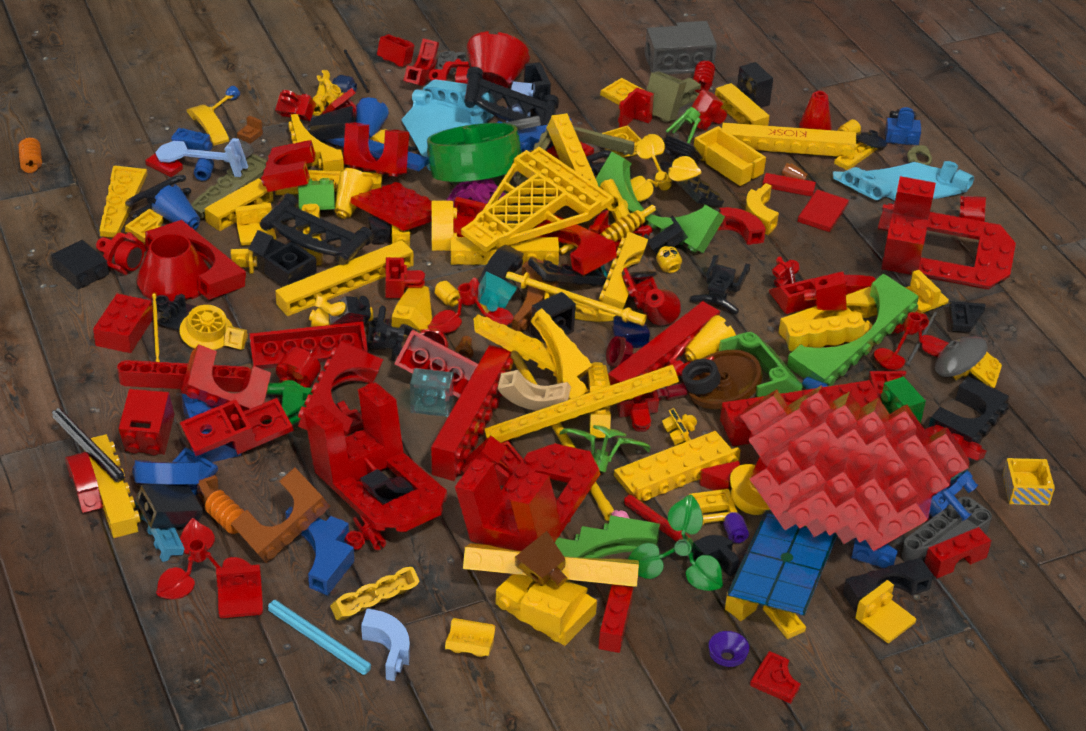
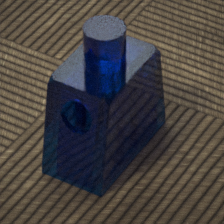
[612,316,650,348]

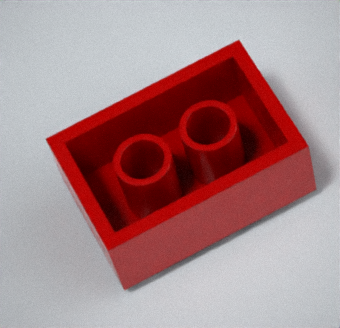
[93,293,154,353]

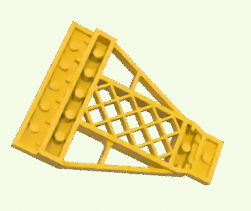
[461,147,614,252]

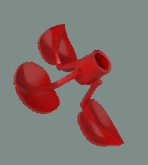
[427,277,514,333]
[874,312,949,370]
[156,518,251,600]

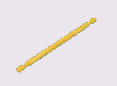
[152,293,160,362]

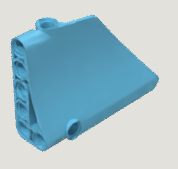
[402,79,497,170]

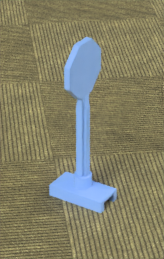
[155,138,248,177]

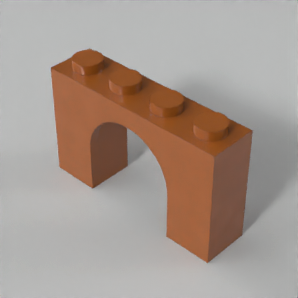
[231,468,331,563]

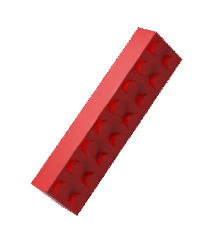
[431,345,513,481]
[720,380,881,446]

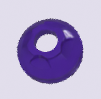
[708,631,749,667]

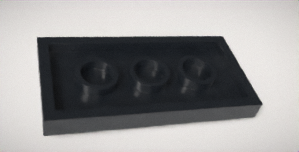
[660,161,724,207]

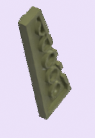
[191,153,267,218]

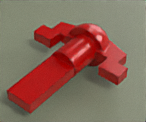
[634,224,652,237]

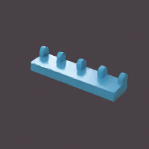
[135,493,185,562]

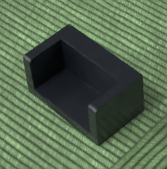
[643,215,688,255]
[248,230,286,258]

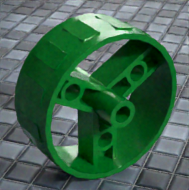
[427,123,521,182]

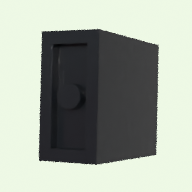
[524,62,551,113]

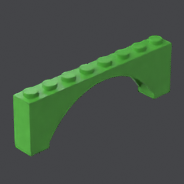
[596,152,725,253]
[787,274,919,386]

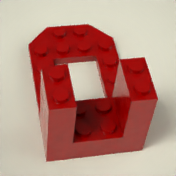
[881,176,1016,290]
[304,382,448,532]
[455,443,600,551]

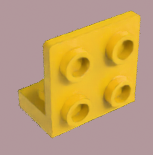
[235,203,276,246]
[952,352,1002,388]
[855,580,916,643]

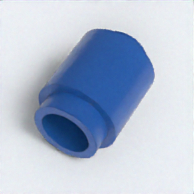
[194,158,214,181]

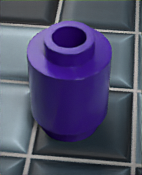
[724,512,749,543]

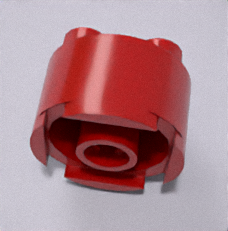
[959,196,986,222]
[276,347,321,388]

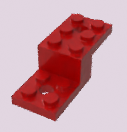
[180,398,294,456]

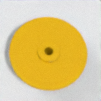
[180,305,233,350]
[730,464,770,515]

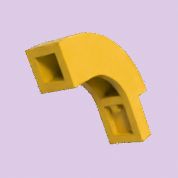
[745,183,779,235]

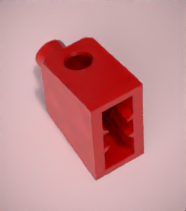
[803,272,847,310]

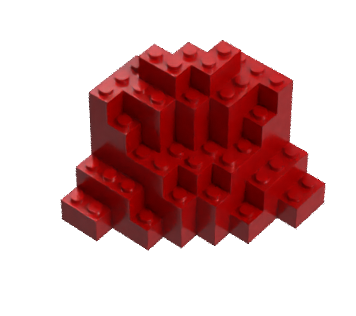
[740,385,969,551]

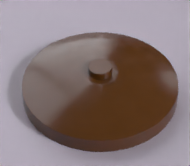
[687,350,763,409]

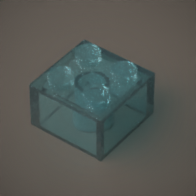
[410,368,453,417]

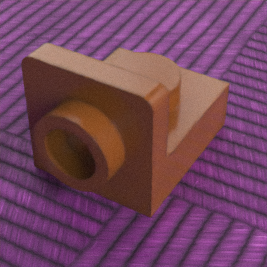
[237,116,263,144]
[197,475,219,508]

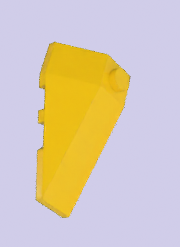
[392,286,432,336]

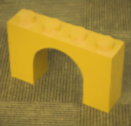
[496,574,597,646]

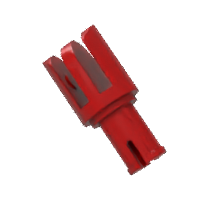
[353,515,386,550]

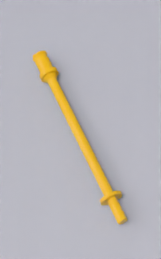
[506,271,647,326]

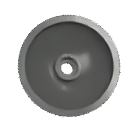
[935,335,988,377]

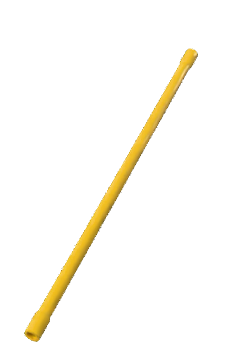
[480,303,615,521]

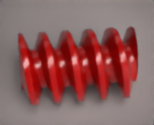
[693,60,715,93]

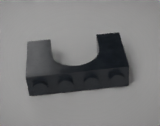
[928,376,1010,444]

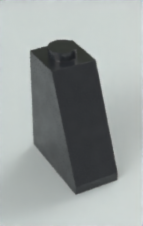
[308,106,355,140]

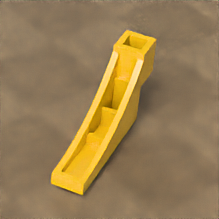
[288,114,344,171]
[531,308,592,400]
[587,362,611,438]

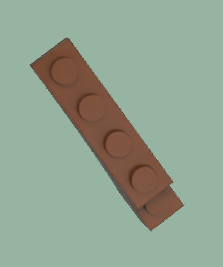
[512,257,559,332]

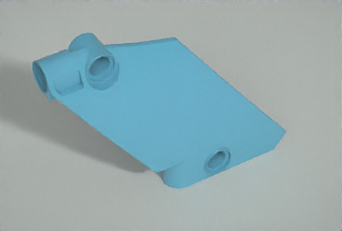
[832,161,974,201]

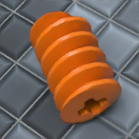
[18,138,42,173]
[205,490,244,534]

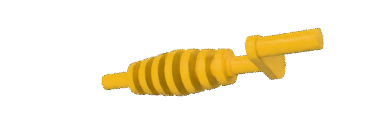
[559,205,656,255]

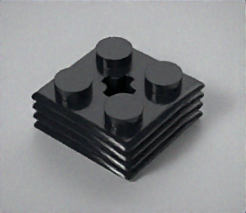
[663,135,702,166]

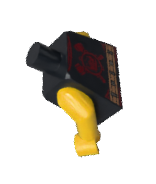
[315,296,374,326]

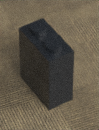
[51,240,109,290]
[136,484,203,529]

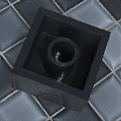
[737,62,774,108]
[264,241,317,287]
[531,292,576,344]

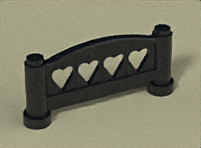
[464,67,559,126]
[260,193,374,265]

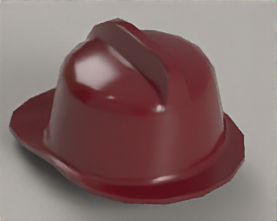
[606,336,633,367]

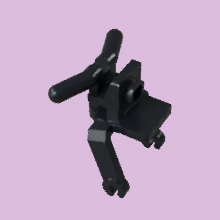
[690,255,751,314]
[373,305,419,361]

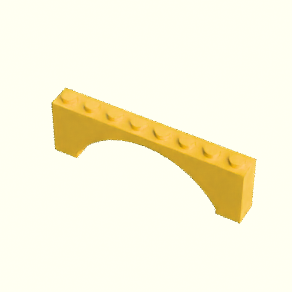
[463,543,639,587]

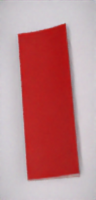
[249,321,368,369]

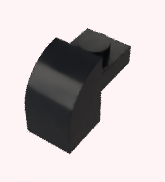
[692,535,739,577]

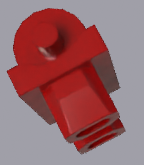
[772,256,800,287]

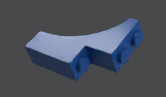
[852,538,898,568]

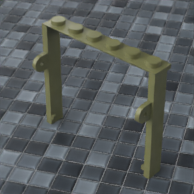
[514,124,635,205]

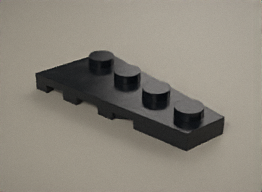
[528,257,607,286]

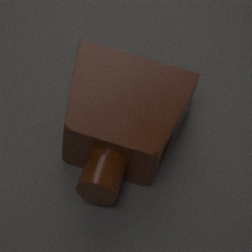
[515,531,568,587]

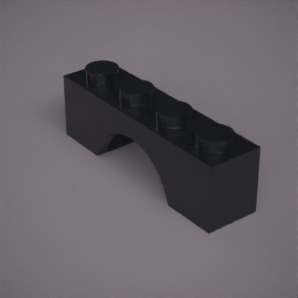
[843,558,934,612]

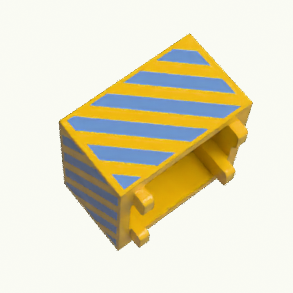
[1002,458,1055,505]

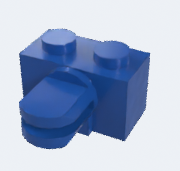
[885,107,921,145]

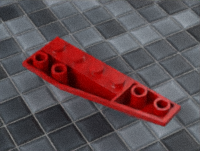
[769,275,876,314]

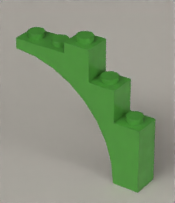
[555,515,660,580]

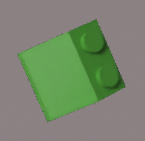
[298,178,335,210]

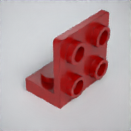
[618,87,654,128]

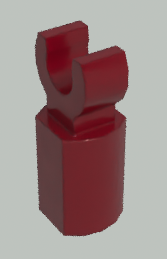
[657,383,687,401]

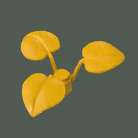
[631,134,701,202]

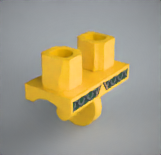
[662,408,697,445]

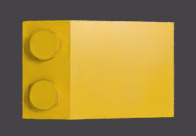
[520,580,588,636]

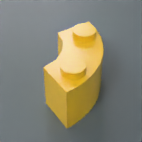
[432,201,457,251]

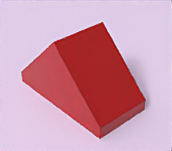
[699,461,740,491]

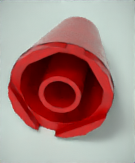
[799,91,832,130]
[644,289,681,326]

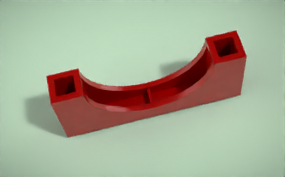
[532,214,617,275]
[298,341,384,437]

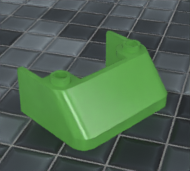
[719,332,802,397]

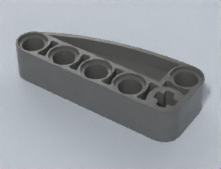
[901,496,992,562]

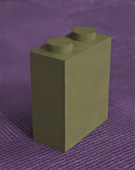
[647,71,687,122]

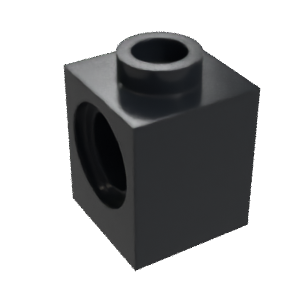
[368,217,390,244]

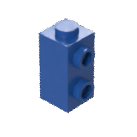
[171,128,212,151]

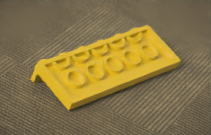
[614,431,741,502]

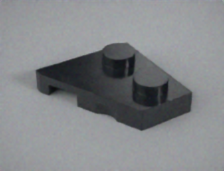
[949,301,986,332]

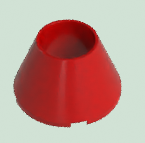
[467,31,530,88]
[137,233,209,301]

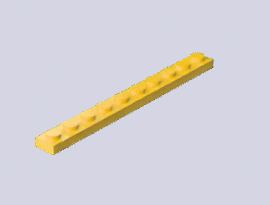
[485,365,679,443]

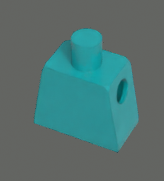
[478,271,518,311]

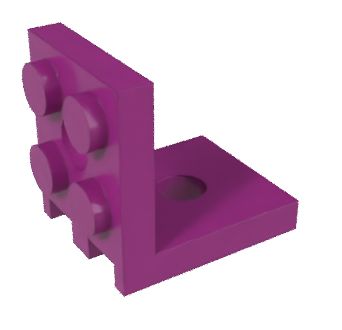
[446,178,506,215]

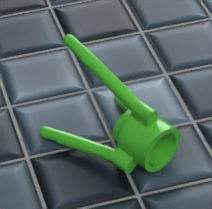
[666,107,701,144]

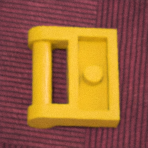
[689,489,738,526]

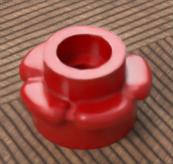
[344,531,365,550]

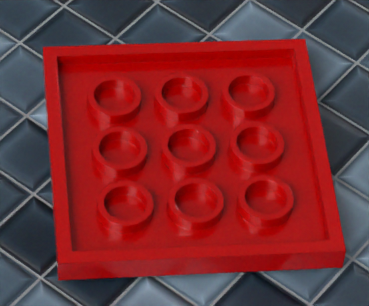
[350,182,432,231]

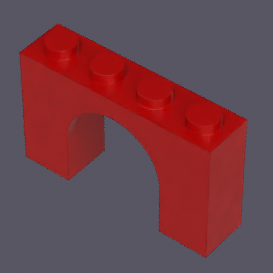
[343,122,409,177]
[261,140,316,192]
[181,344,271,412]

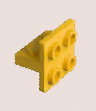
[905,270,949,313]

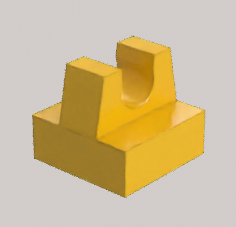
[224,326,248,350]

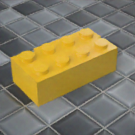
[694,126,766,186]

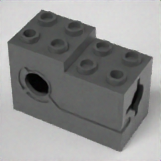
[645,21,717,74]

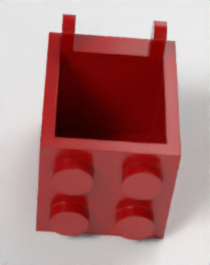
[119,389,175,455]

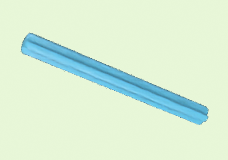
[268,600,371,675]

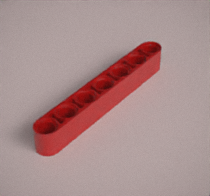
[117,360,250,392]

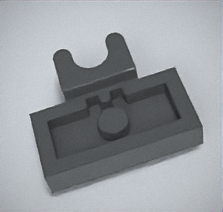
[437,51,467,74]

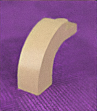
[497,370,571,411]

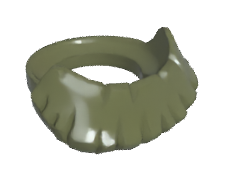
[907,145,932,166]

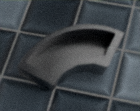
[478,244,524,283]
[360,469,414,504]

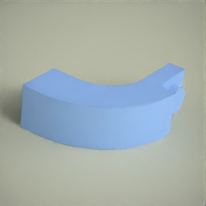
[361,609,410,681]

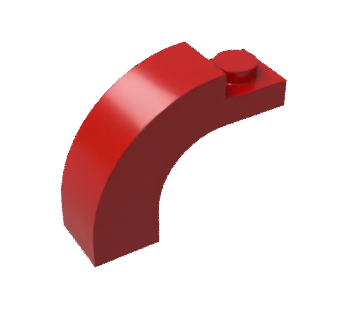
[403,39,439,86]
[717,207,766,245]
[65,452,103,514]

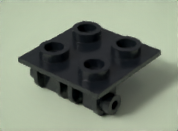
[157,294,196,331]

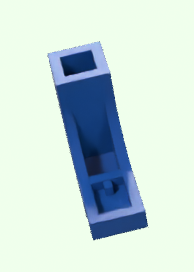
[132,460,199,484]

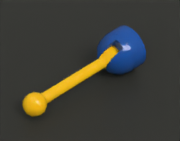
[209,86,240,112]

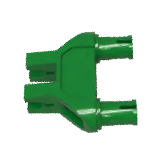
[263,380,313,424]

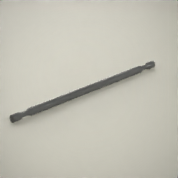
[906,312,937,366]

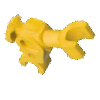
[317,70,344,106]

